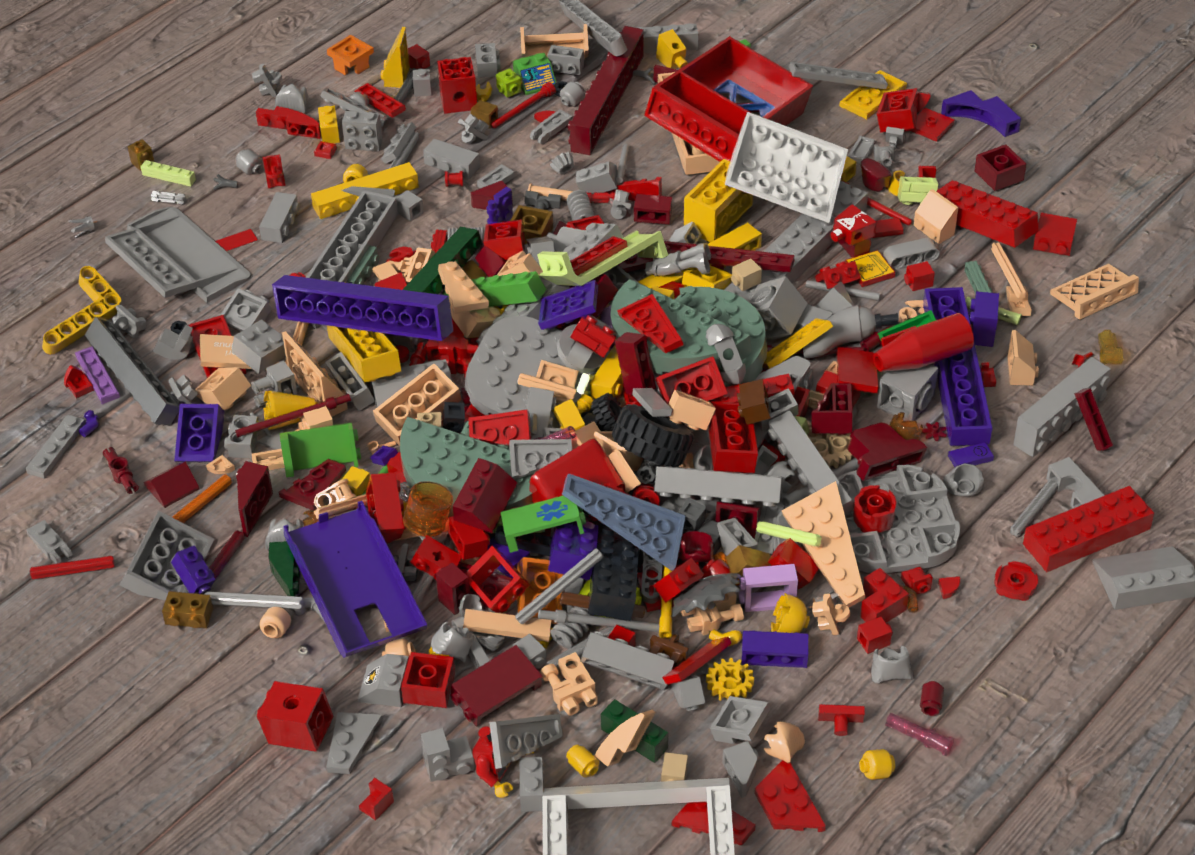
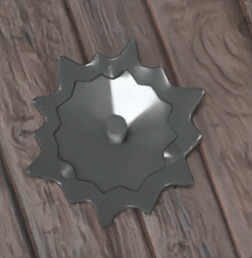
[672,573,741,617]

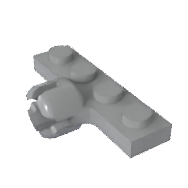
[320,87,388,126]

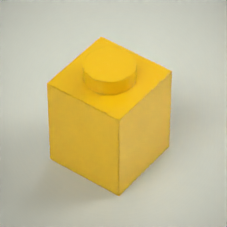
[342,466,370,497]

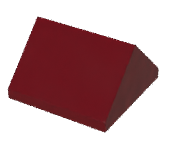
[144,461,200,508]

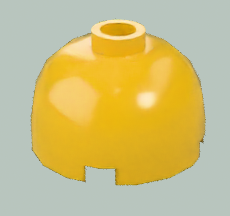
[771,593,810,633]

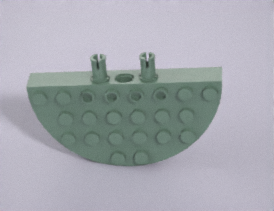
[611,279,751,374]
[679,286,767,402]
[400,417,533,517]

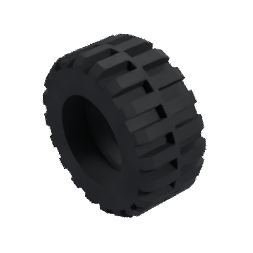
[612,404,694,467]

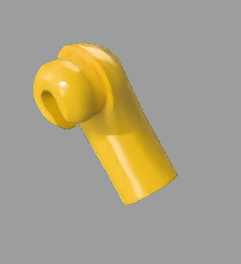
[709,629,743,647]

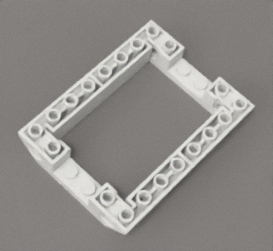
[542,778,735,855]

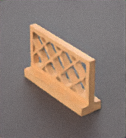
[1050,264,1139,320]

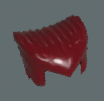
[860,158,892,192]
[677,531,715,563]

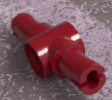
[103,447,139,494]

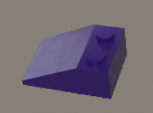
[174,404,225,462]

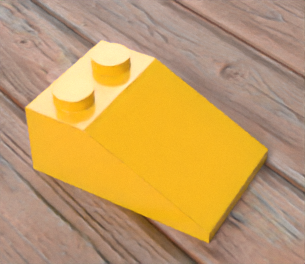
[381,27,410,88]

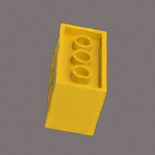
[684,159,753,242]

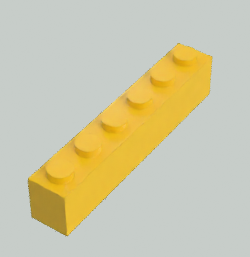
[311,162,419,219]

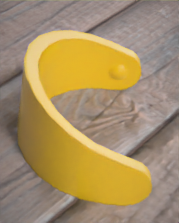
[888,170,905,196]

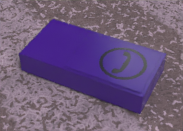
[948,442,994,467]

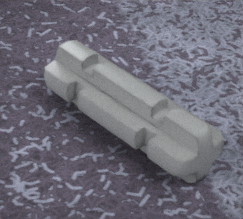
[151,191,186,204]

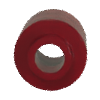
[920,681,944,716]

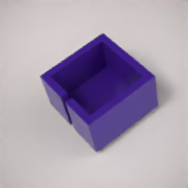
[969,291,999,347]

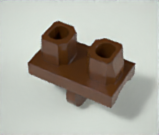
[649,634,689,669]

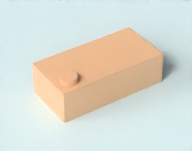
[373,364,462,446]

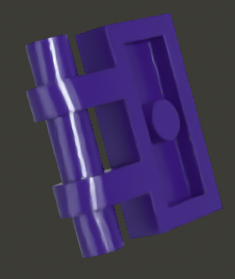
[486,187,513,224]

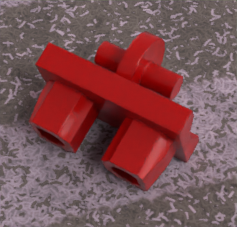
[262,154,285,188]

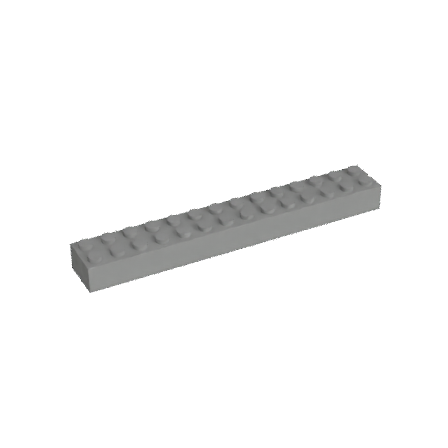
[724,181,868,302]

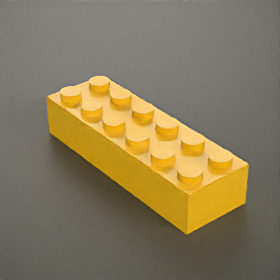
[326,325,401,382]

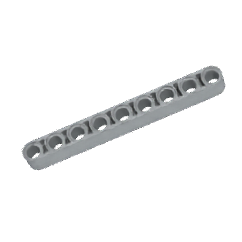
[559,0,627,56]

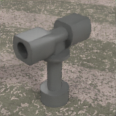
[524,190,561,210]

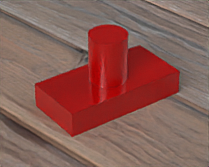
[818,704,865,736]

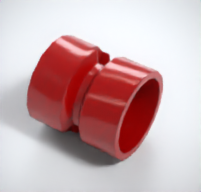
[631,483,660,506]

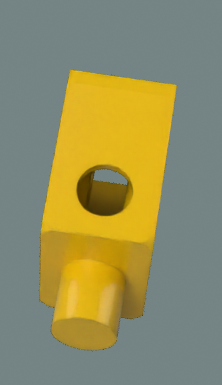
[656,29,688,69]

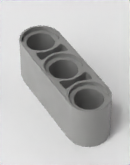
[883,238,940,270]

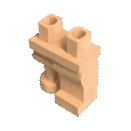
[681,592,744,635]
[540,652,598,716]

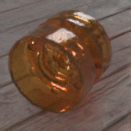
[403,481,453,537]

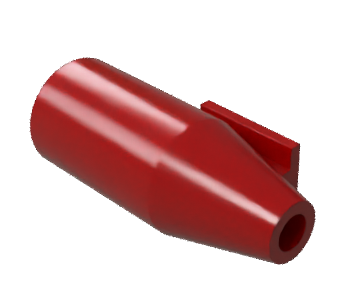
[873,313,974,372]

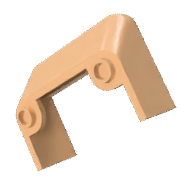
[520,24,589,60]

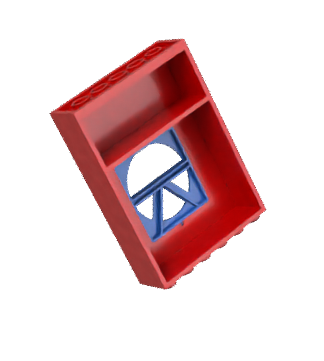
[644,36,813,162]

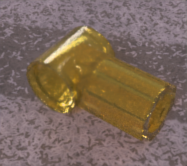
[1097,330,1123,365]

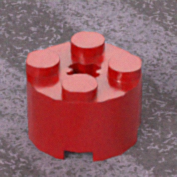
[853,485,896,533]

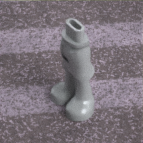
[645,243,711,276]

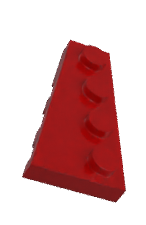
[617,294,684,353]

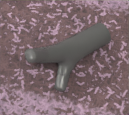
[633,68,656,85]
[213,174,238,190]

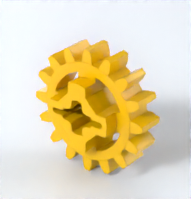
[706,658,754,701]

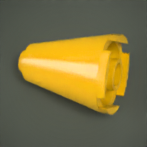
[263,390,318,430]

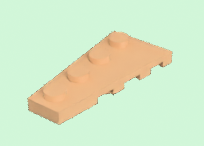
[438,262,489,314]

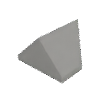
[815,282,854,315]

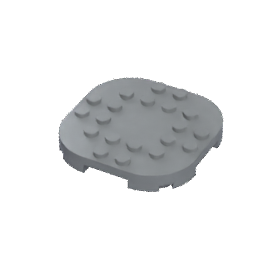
[465,316,596,428]
[837,465,960,573]

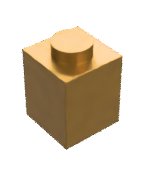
[470,100,498,129]

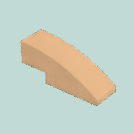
[594,710,656,766]

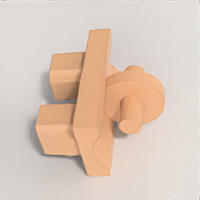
[812,593,850,635]

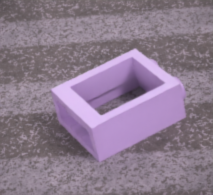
[739,564,798,612]

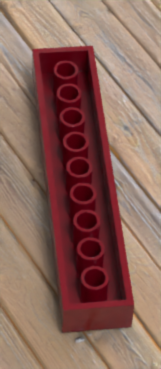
[568,26,644,156]

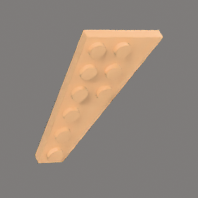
[782,481,865,607]

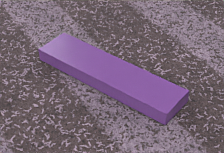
[75,346,120,404]

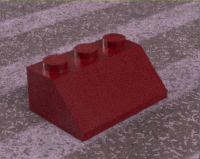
[453,458,517,533]

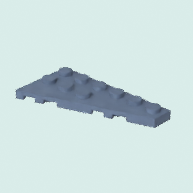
[562,473,686,571]

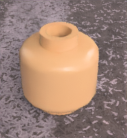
[259,607,291,638]
[382,638,416,657]

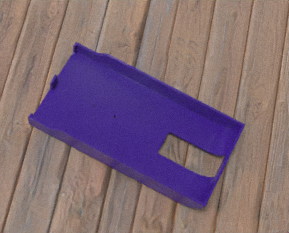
[283,501,427,658]

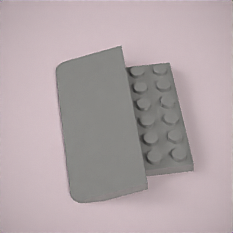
[105,207,250,303]

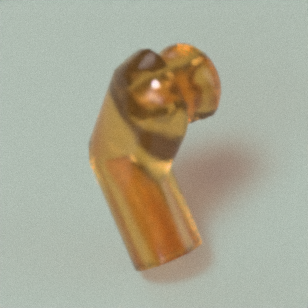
[900,585,919,613]

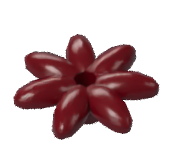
[921,422,947,441]

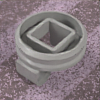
[556,315,609,374]

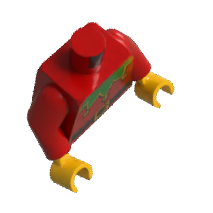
[472,726,534,798]

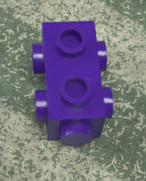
[171,545,215,594]

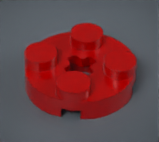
[994,561,1038,601]

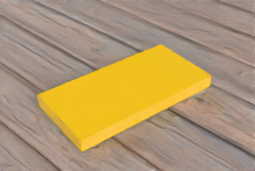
[839,70,907,120]
[762,318,833,369]

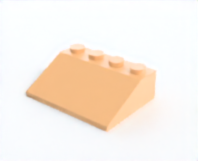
[282,331,348,417]

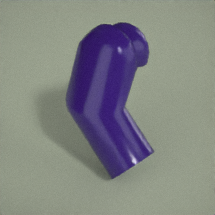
[79,410,98,437]

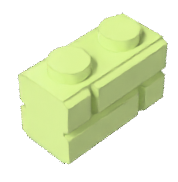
[898,176,938,205]

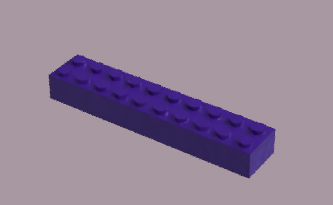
[272,275,453,341]
[923,287,992,446]

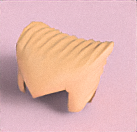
[764,722,805,763]

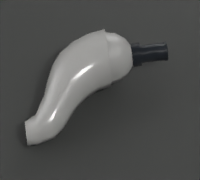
[803,305,899,358]

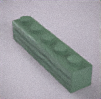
[964,261,992,294]

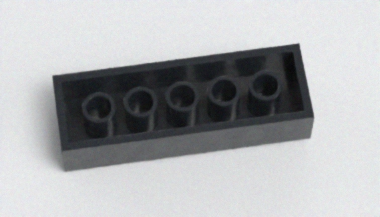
[588,524,639,622]

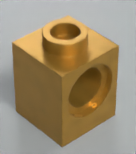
[127,139,154,171]

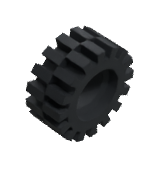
[592,393,623,431]

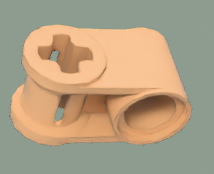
[314,478,356,508]

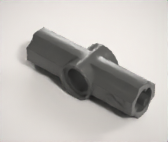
[636,459,663,484]

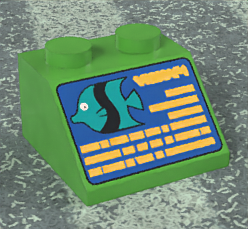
[513,53,556,95]

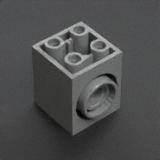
[749,276,807,341]
[877,364,938,423]

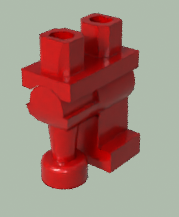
[438,336,479,374]

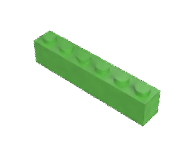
[442,271,547,307]

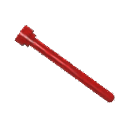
[491,82,556,128]
[842,180,912,225]

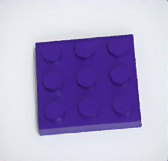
[538,280,598,330]

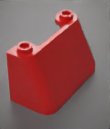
[529,438,625,528]

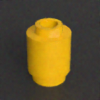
[566,744,599,778]

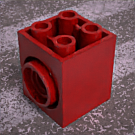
[437,57,477,114]
[257,681,334,752]

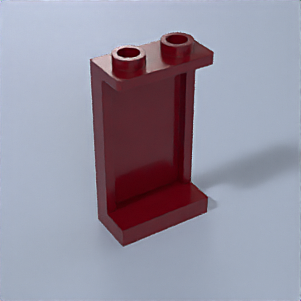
[450,645,542,727]

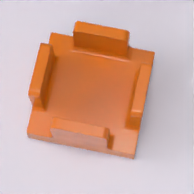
[327,35,374,75]

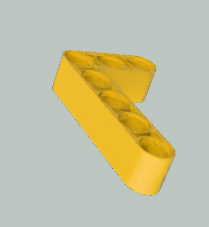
[42,266,121,355]

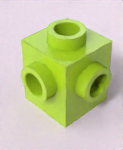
[496,68,522,98]

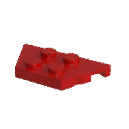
[754,760,826,832]

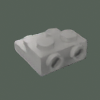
[220,288,272,331]
[710,696,771,744]

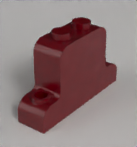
[847,422,927,481]

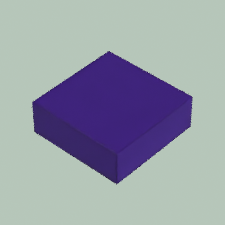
[370,446,398,466]

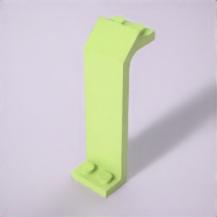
[537,231,668,286]

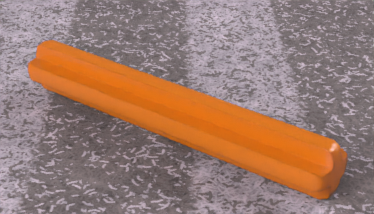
[172,474,232,523]

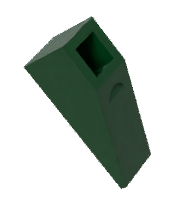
[268,541,300,597]

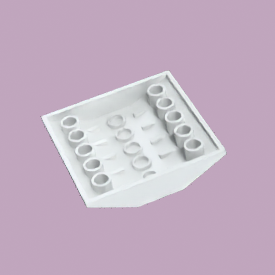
[725,112,848,223]

